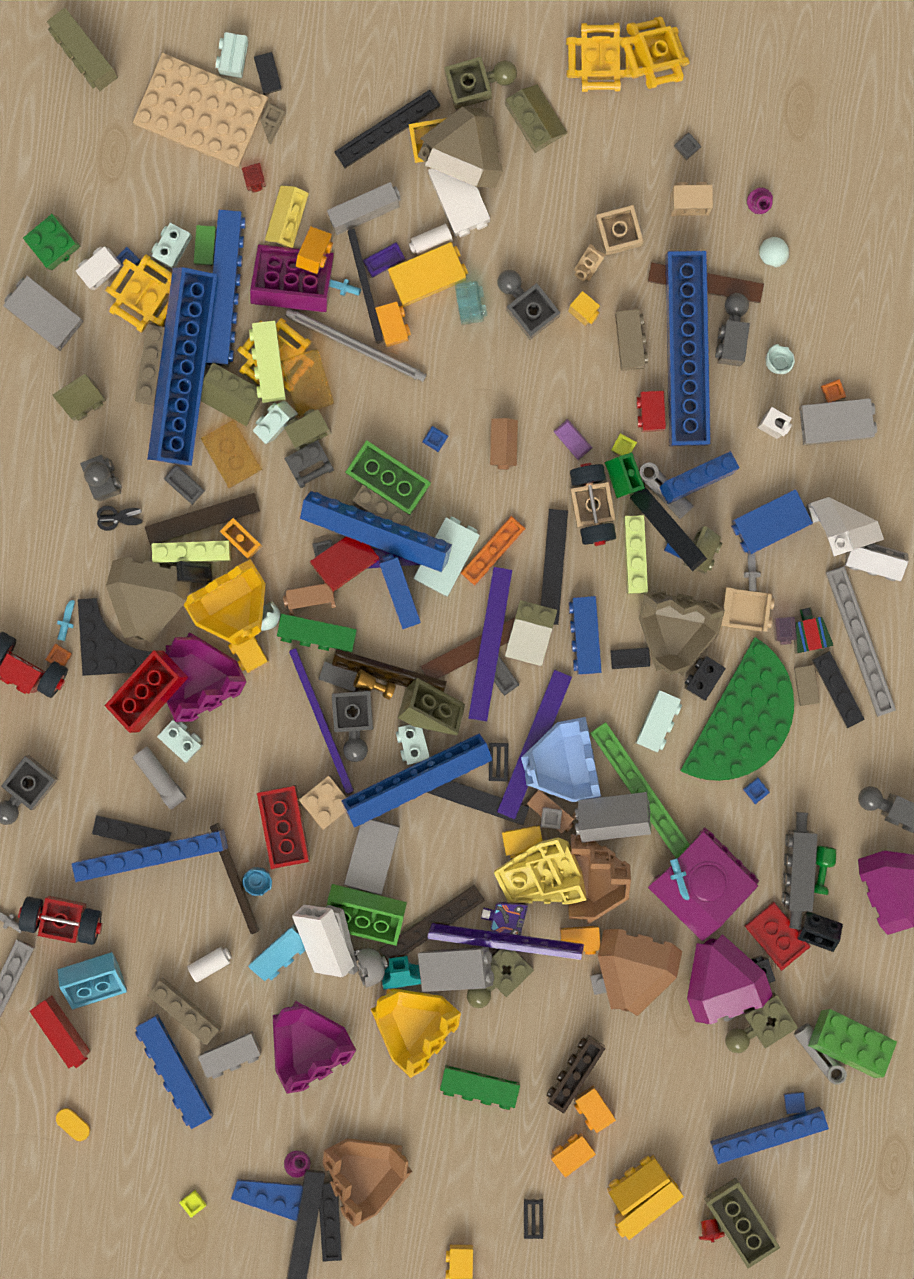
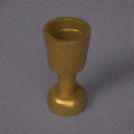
[353,669,396,700]

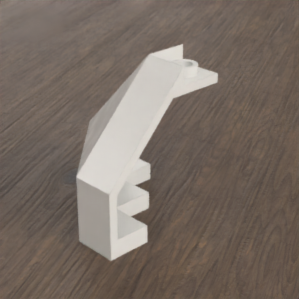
[806,497,884,556]

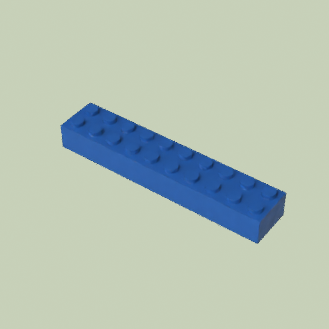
[665,251,710,447]
[147,267,217,466]

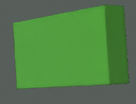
[194,225,216,266]

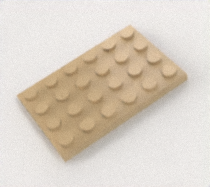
[133,53,268,169]

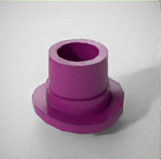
[747,188,773,214]
[284,1150,311,1178]

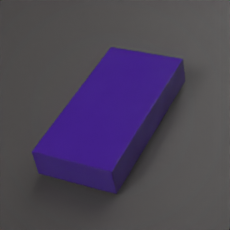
[363,242,406,278]

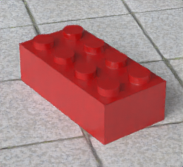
[104,650,189,733]
[257,785,310,869]

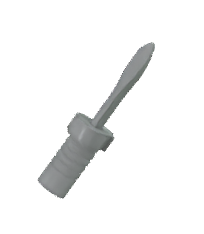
[744,553,761,592]
[0,912,22,933]

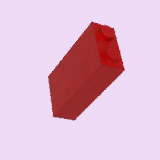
[29,995,91,1069]

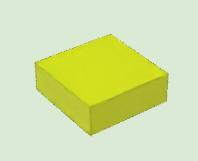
[611,433,637,456]
[179,1190,207,1218]

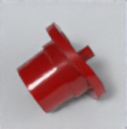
[699,1219,725,1243]

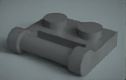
[284,440,334,488]

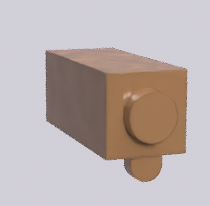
[490,418,518,470]
[283,584,336,616]
[526,789,576,834]

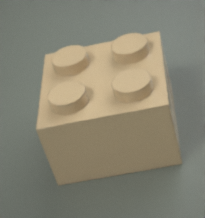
[670,182,713,216]
[595,205,643,256]
[299,775,348,830]

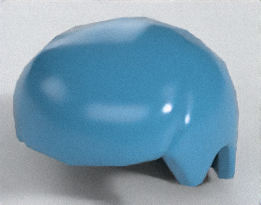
[242,867,272,896]

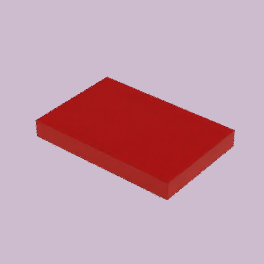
[310,536,379,592]
[744,901,811,971]

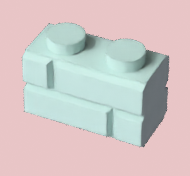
[216,32,249,78]

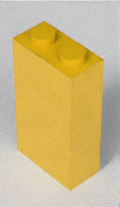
[388,242,468,307]
[614,1173,684,1240]

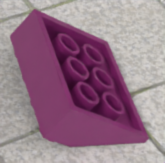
[250,244,334,312]

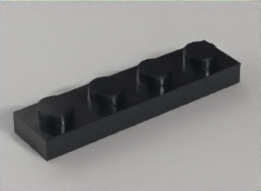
[812,651,865,728]
[92,815,172,846]
[319,1182,342,1262]

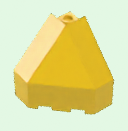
[183,559,266,646]
[371,988,461,1078]

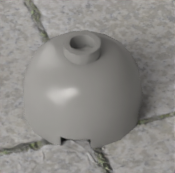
[354,948,388,988]

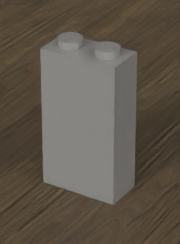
[327,182,401,235]
[3,276,84,351]
[799,398,877,445]
[575,792,651,842]
[344,819,400,895]
[418,947,494,992]

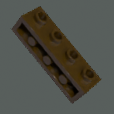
[546,1035,606,1114]

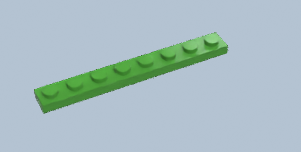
[590,722,690,859]

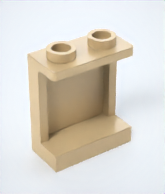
[721,587,775,632]

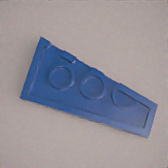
[231,1179,302,1221]

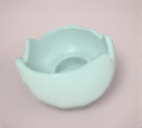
[759,237,789,267]
[765,344,795,374]
[261,601,281,631]

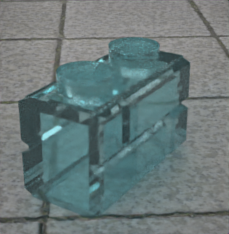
[455,281,487,325]

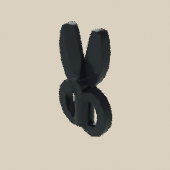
[97,506,143,531]

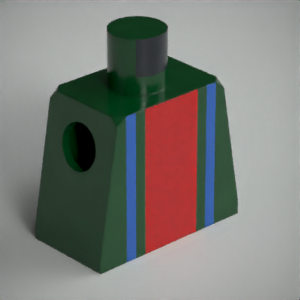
[793,607,834,654]

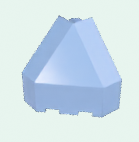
[521,717,601,802]

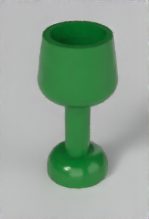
[814,845,837,895]

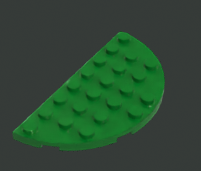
[680,637,794,781]

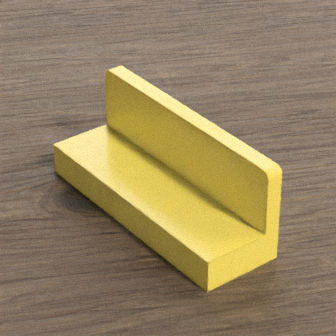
[265,186,309,248]

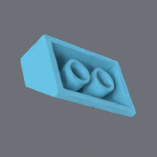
[248,924,305,981]
[57,952,127,1010]

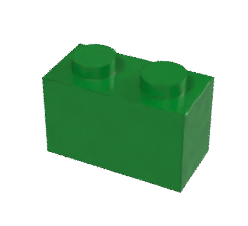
[604,452,645,498]

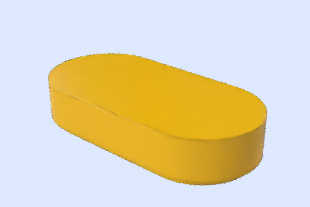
[56,1108,90,1141]

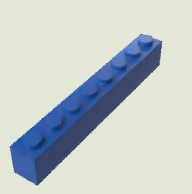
[206,210,246,367]
[300,491,452,572]
[341,733,492,828]
[72,829,228,882]

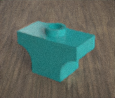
[382,956,421,990]

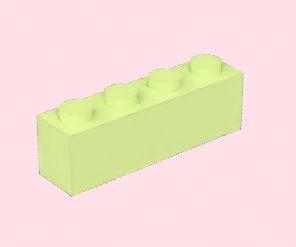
[249,321,286,403]
[623,515,648,594]
[152,541,232,564]

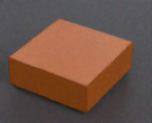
[821,379,846,403]
[45,644,72,666]

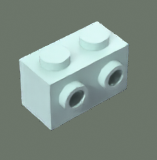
[151,223,192,269]
[253,400,298,444]
[157,720,203,763]
[396,724,430,765]

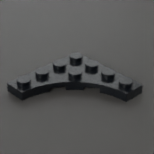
[78,598,153,676]

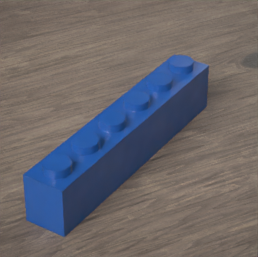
[135,1014,214,1129]
[710,1106,829,1164]

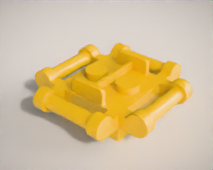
[620,16,690,89]
[566,23,633,92]
[105,254,172,333]
[237,318,314,393]

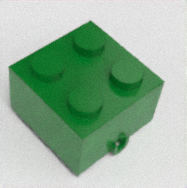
[23,214,81,270]

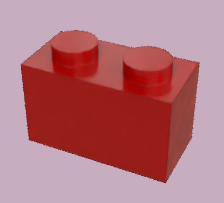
[636,391,666,432]

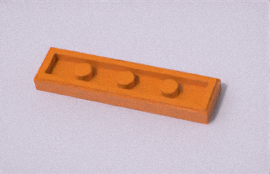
[461,516,526,586]

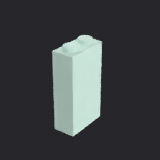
[414,516,480,597]

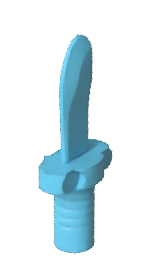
[330,279,361,296]
[57,600,75,641]
[670,859,689,900]

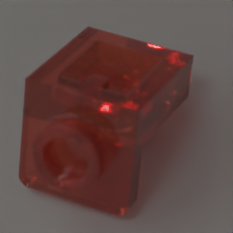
[242,163,266,193]

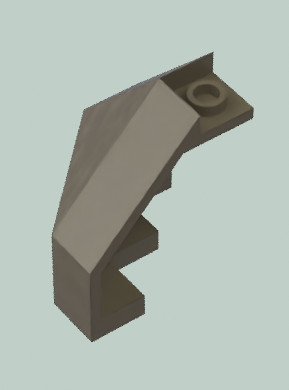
[418,106,503,188]
[106,557,191,643]
[639,590,725,676]

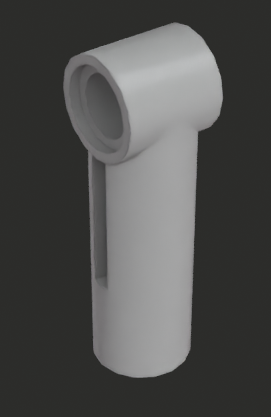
[639,462,694,519]
[132,746,187,810]
[794,1023,847,1084]

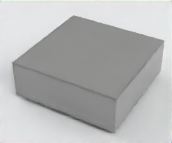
[541,807,562,829]

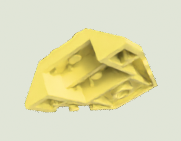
[494,837,587,905]

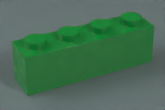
[277,614,357,652]
[440,1065,520,1110]

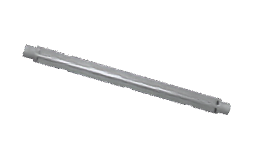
[285,308,427,382]

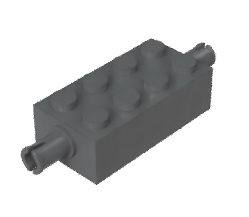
[781,812,817,929]

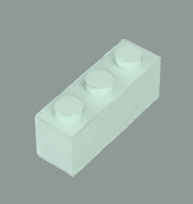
[635,690,682,752]

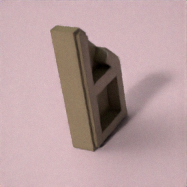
[261,103,286,144]

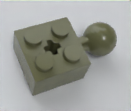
[444,57,517,109]
[467,949,534,1008]
[725,992,798,1053]

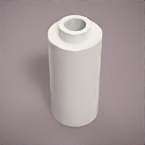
[409,223,453,256]
[187,947,232,982]

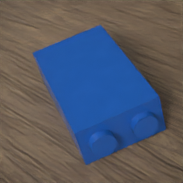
[731,489,813,555]
[379,553,421,629]

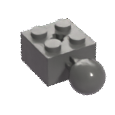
[497,270,561,340]
[715,293,750,366]
[80,455,122,502]
[332,691,374,762]
[0,755,59,825]
[858,786,914,833]

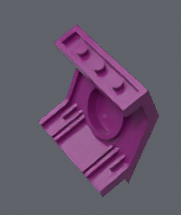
[648,827,759,942]

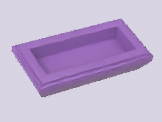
[553,419,592,460]

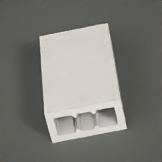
[428,168,490,237]
[292,905,354,977]

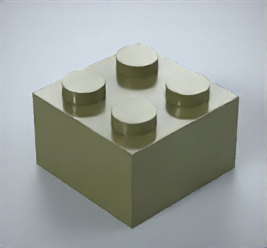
[284,409,331,451]

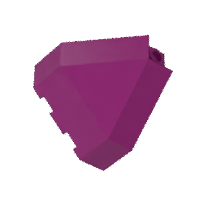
[166,632,247,722]
[858,850,914,935]
[687,934,773,1025]
[272,1000,356,1094]

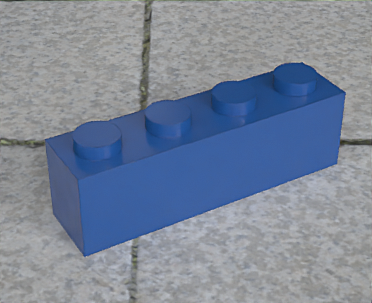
[659,451,740,504]
[569,596,602,675]

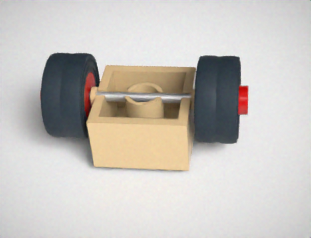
[570,463,616,546]

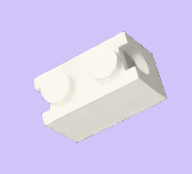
[76,246,123,290]
[757,407,792,439]

